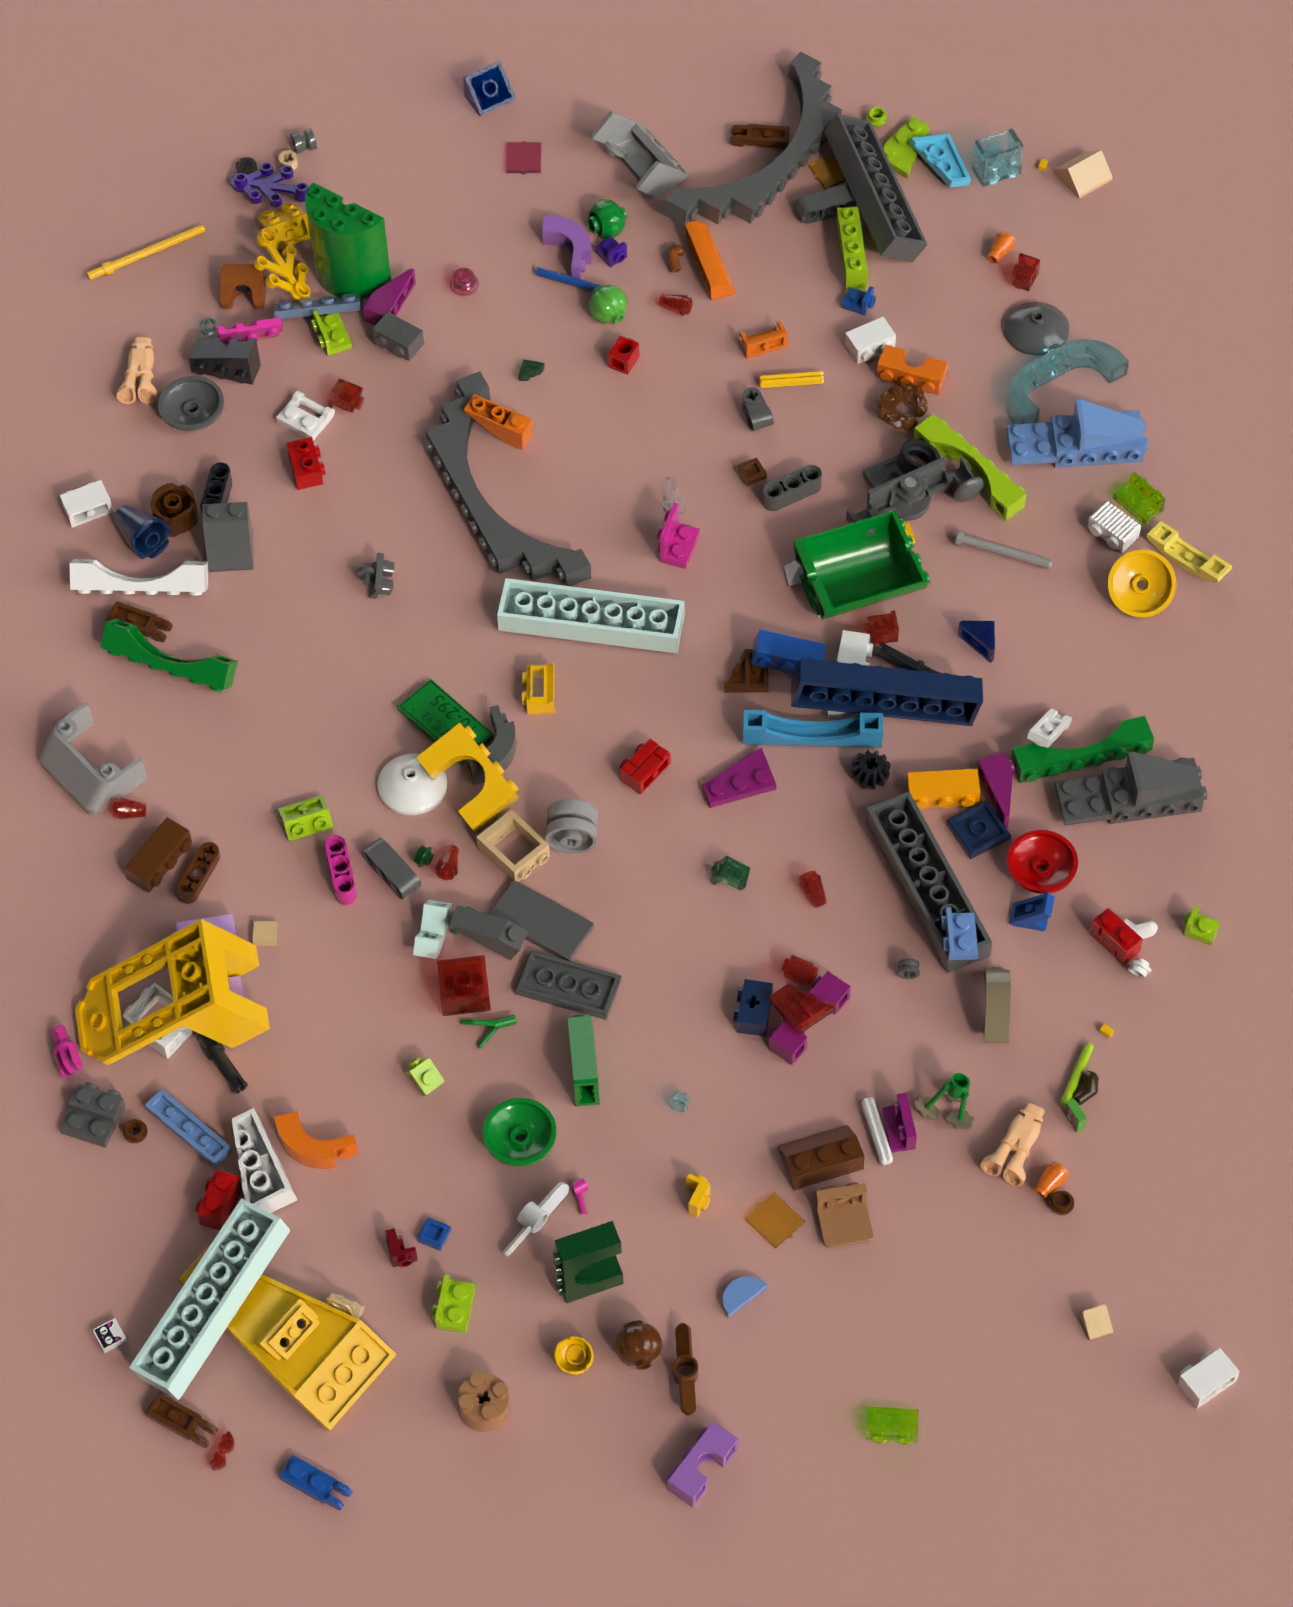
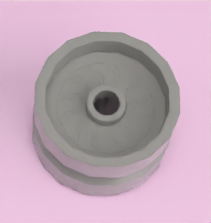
[545,799,599,854]

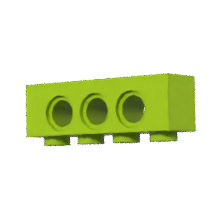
[837,207,868,291]

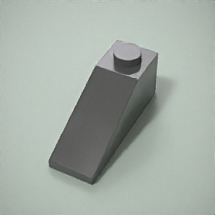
[448,905,528,960]

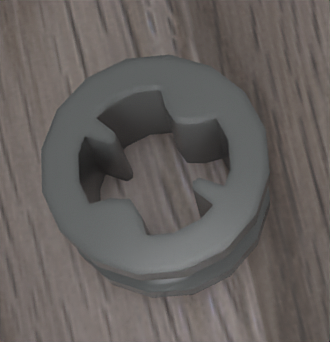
[898,959,920,979]

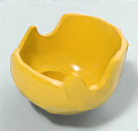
[554,1336,594,1375]

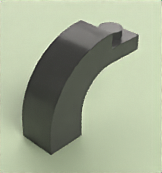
[467,705,517,785]

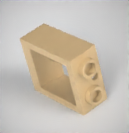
[476,809,550,882]

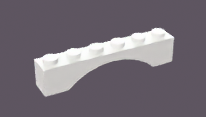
[70,559,208,595]

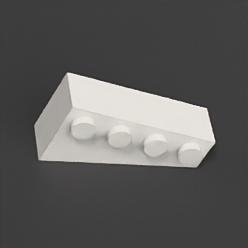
[232,1108,297,1213]

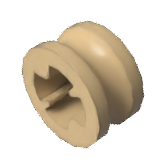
[278,150,298,170]

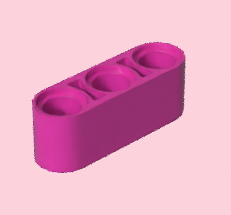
[325,835,357,905]

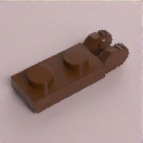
[730,124,790,148]
[106,601,173,643]
[145,1393,218,1448]

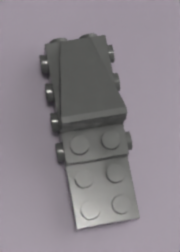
[1055,752,1207,826]

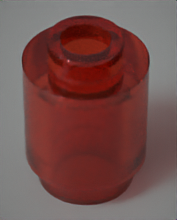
[781,955,819,986]

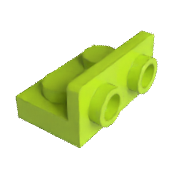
[311,310,352,356]
[278,795,333,841]
[432,1274,476,1334]

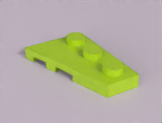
[882,116,930,179]

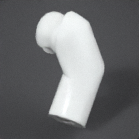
[1124,919,1158,939]

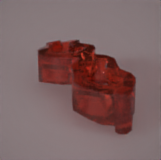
[210,1431,234,1471]

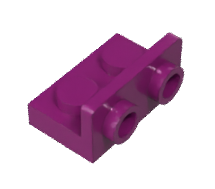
[882,1092,917,1153]

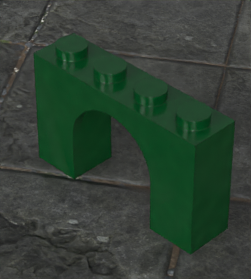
[552,1221,624,1303]

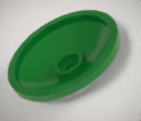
[483,1098,557,1167]

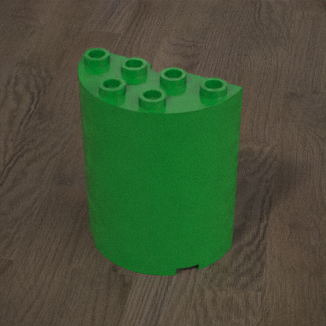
[305,182,391,297]
[794,510,930,620]

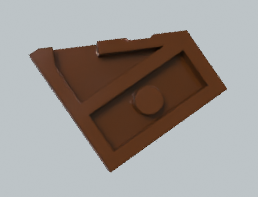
[724,649,769,693]

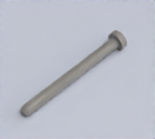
[955,530,1053,568]

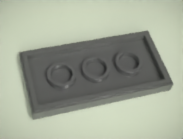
[489,880,594,961]
[515,950,622,1020]

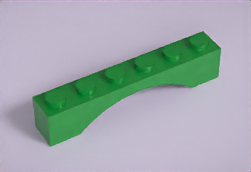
[100,618,238,692]
[1011,716,1154,783]

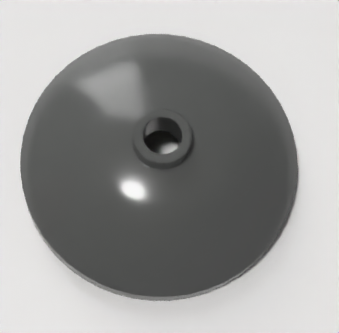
[1004,302,1069,356]
[158,376,224,431]

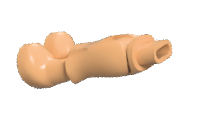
[117,337,158,404]
[980,1103,1045,1187]

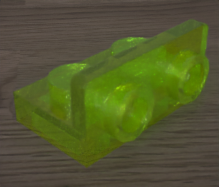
[1113,472,1165,526]
[866,1406,919,1444]

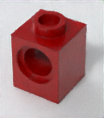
[608,336,640,375]

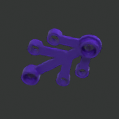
[230,162,309,207]

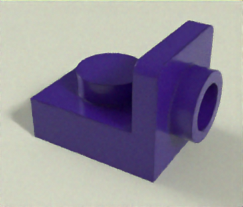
[595,236,627,268]

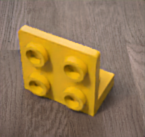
[257,203,310,250]

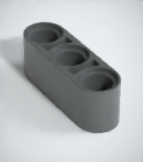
[795,184,858,224]
[763,465,822,511]
[361,838,422,899]

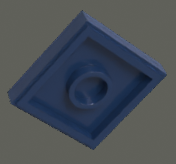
[946,800,1011,859]

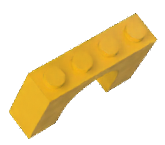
[416,723,520,833]

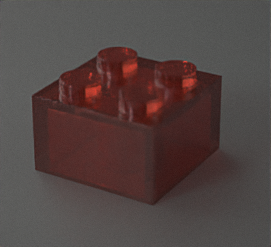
[437,955,491,1016]

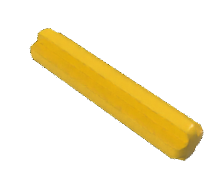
[759,371,824,388]

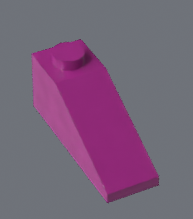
[362,268,416,326]
[977,752,1015,828]

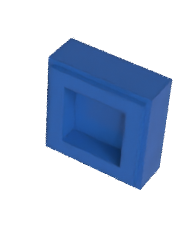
[417,1218,451,1251]

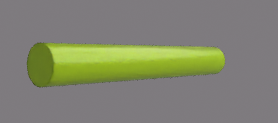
[1059,1042,1094,1108]

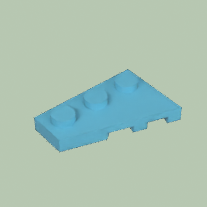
[909,134,971,187]

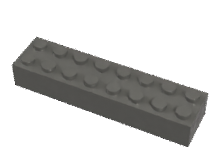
[824,114,928,262]
[866,792,992,973]

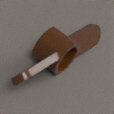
[673,1323,698,1415]

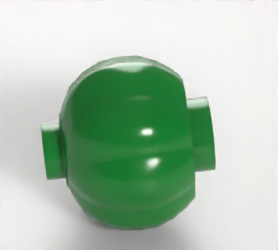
[587,199,627,239]

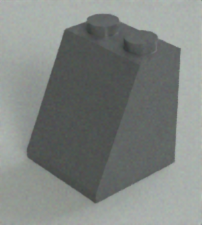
[202,502,254,572]

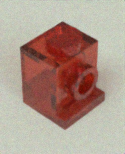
[1011,253,1040,291]
[328,378,364,413]
[864,610,899,645]

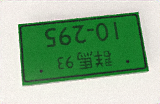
[397,679,494,766]

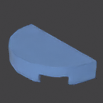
[723,1276,767,1318]

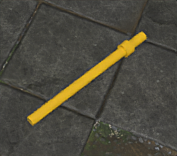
[86,224,206,280]

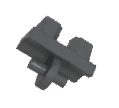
[357,552,394,599]

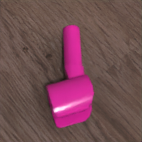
[572,1178,588,1215]

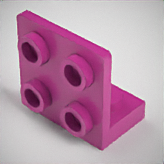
[657,502,700,569]

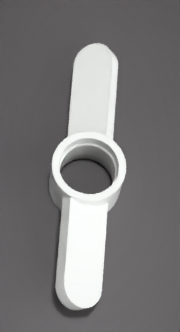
[503,1182,569,1257]

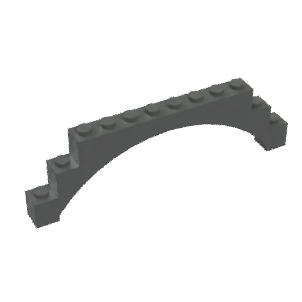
[664,51,842,225]
[424,371,591,586]

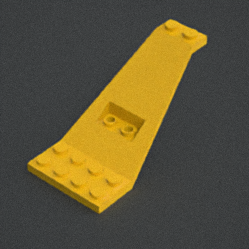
[177,1243,397,1431]

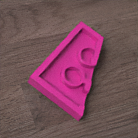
[217,317,283,341]

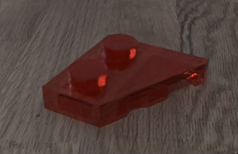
[769,984,836,1036]

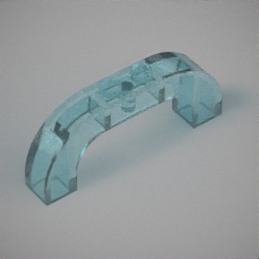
[1007,340,1129,424]

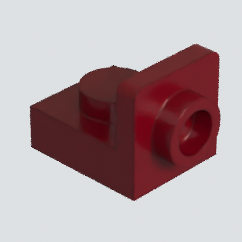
[385,1228,418,1267]

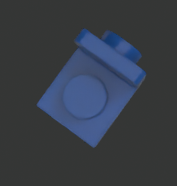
[841,286,876,316]

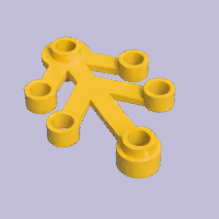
[254,228,310,302]

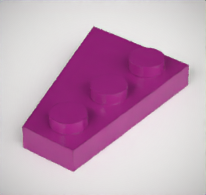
[703,747,776,808]

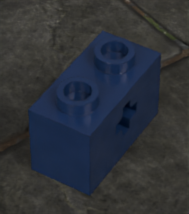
[733,979,773,1037]

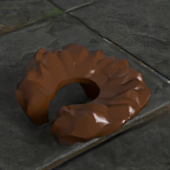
[876,382,928,430]

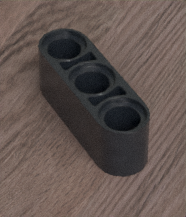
[200,462,232,515]

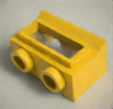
[522,663,555,714]

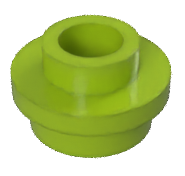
[866,107,887,127]

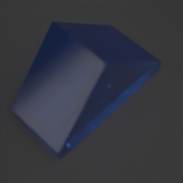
[958,620,995,663]

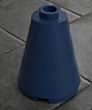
[114,505,171,559]

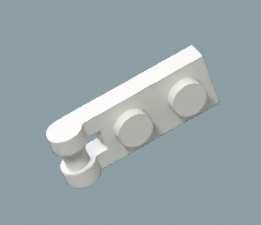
[1027,708,1072,748]

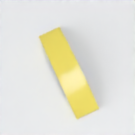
[1147,521,1232,582]

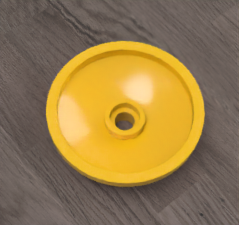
[1108,550,1176,618]

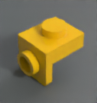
[686,1173,710,1218]

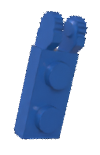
[279,1455,353,1510]

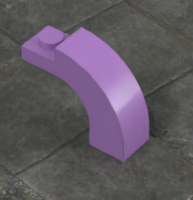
[542,215,591,279]

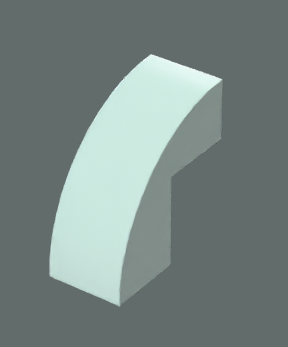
[413,900,452,959]

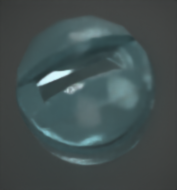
[199,317,218,335]
[669,1091,690,1112]

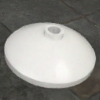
[377,753,447,815]

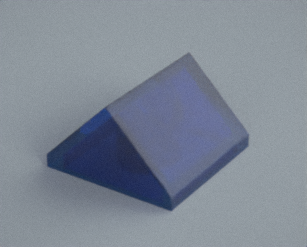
[463,61,516,116]

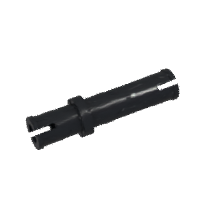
[875,642,941,674]
[196,1033,248,1094]

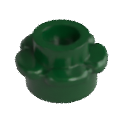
[413,845,434,867]

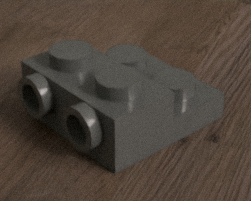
[60,1082,125,1148]

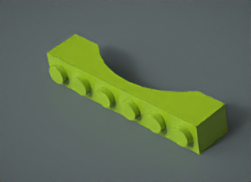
[914,414,1026,521]

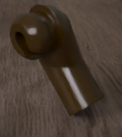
[1073,1071,1099,1106]

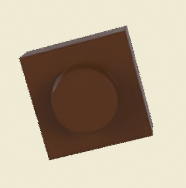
[737,457,767,486]

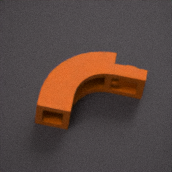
[274,1111,358,1169]

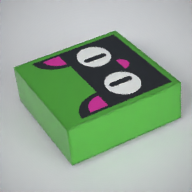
[1064,1099,1087,1132]

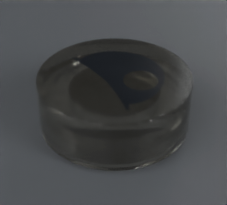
[236,157,257,175]

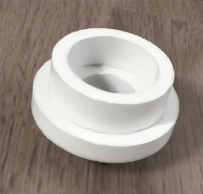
[1128,957,1152,978]

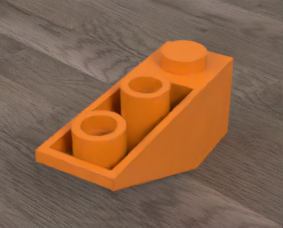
[464,394,533,450]

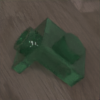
[710,856,750,891]

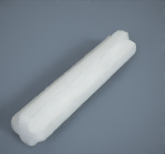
[861,1097,893,1166]

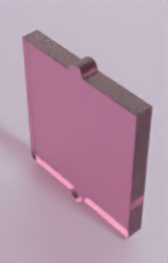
[506,141,542,175]

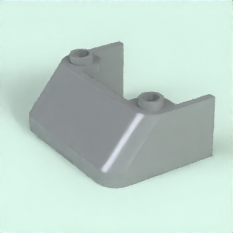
[590,111,689,197]
[40,702,148,815]

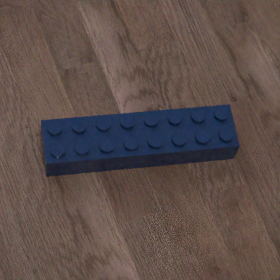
[791,658,983,726]

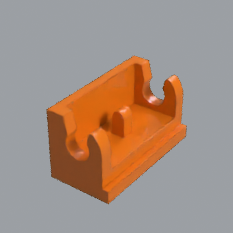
[739,321,788,359]

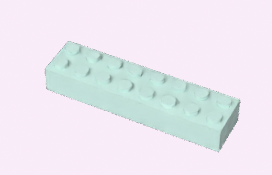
[497,578,685,654]
[129,1198,290,1400]

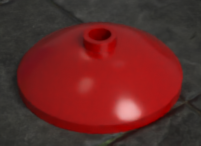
[1007,830,1078,894]

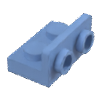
[941,907,978,960]

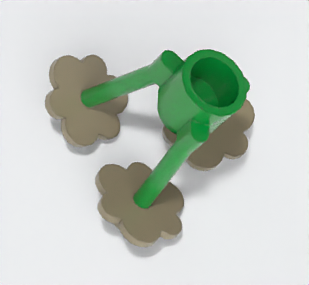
[914,1073,974,1129]

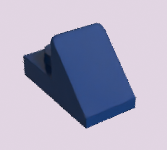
[1009,893,1054,931]

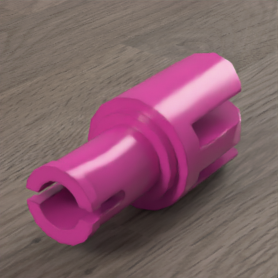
[50,1025,84,1078]

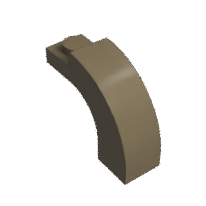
[983,967,1011,1043]

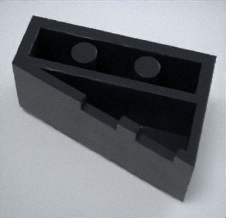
[189,338,261,385]

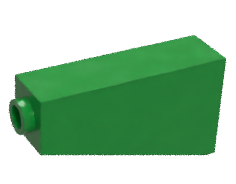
[567,1014,600,1106]

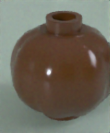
[615,1320,662,1370]

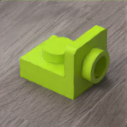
[1182,906,1220,945]

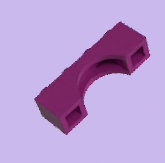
[768,971,851,1065]

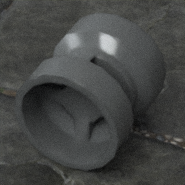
[291,128,317,154]

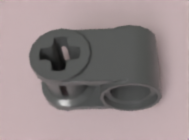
[742,387,774,431]

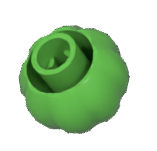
[588,285,628,324]

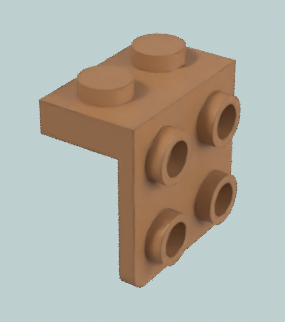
[815,1182,873,1248]

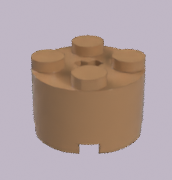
[458,1372,510,1432]

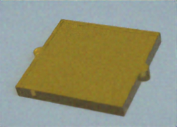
[809,154,846,190]
[745,1192,805,1249]

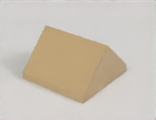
[1053,150,1113,198]

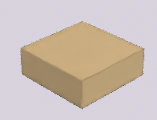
[253,921,278,946]

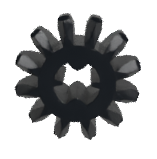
[851,749,891,790]

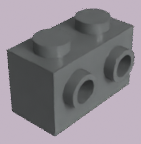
[373,312,424,361]

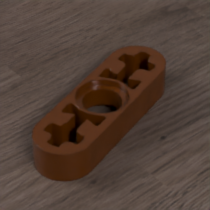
[176,842,220,904]

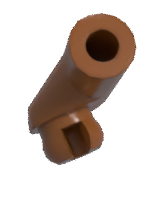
[667,245,684,273]

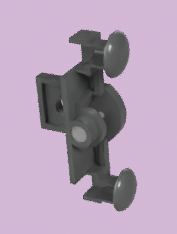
[846,456,984,535]

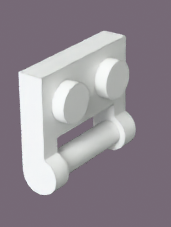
[276,391,335,440]

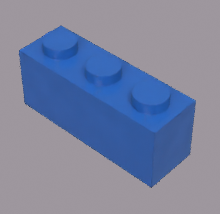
[751,629,826,674]

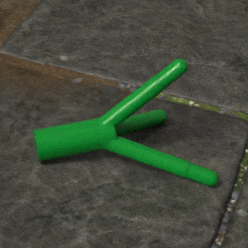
[460,1015,517,1049]

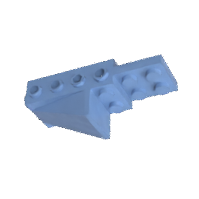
[1006,399,1148,468]

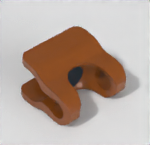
[220,264,267,309]

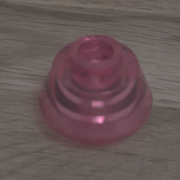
[450,268,479,296]

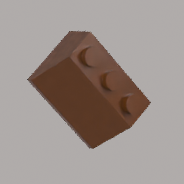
[778,1125,865,1190]

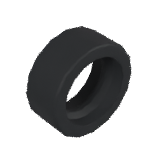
[896,439,941,474]

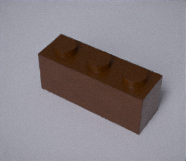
[124,817,192,893]

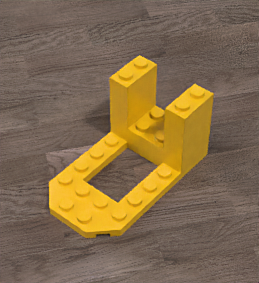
[75,919,270,1065]

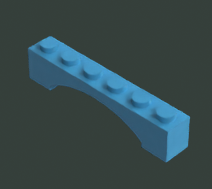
[743,710,883,748]

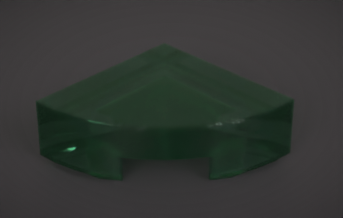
[518,359,545,381]

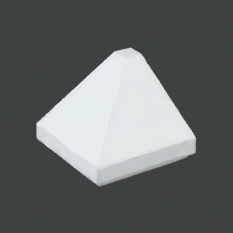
[784,560,803,586]

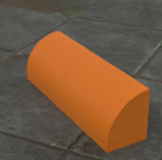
[685,221,736,300]

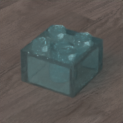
[972,128,1024,187]

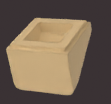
[1081,1304,1113,1341]

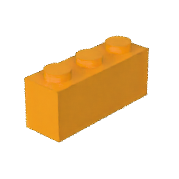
[907,769,980,809]

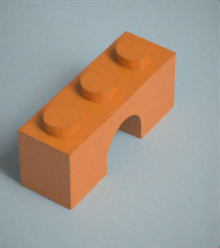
[877,345,948,395]

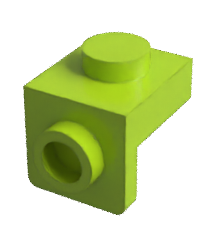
[404,1057,445,1096]

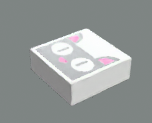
[93,1318,127,1353]

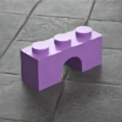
[667,1421,739,1507]

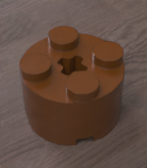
[150,483,198,537]

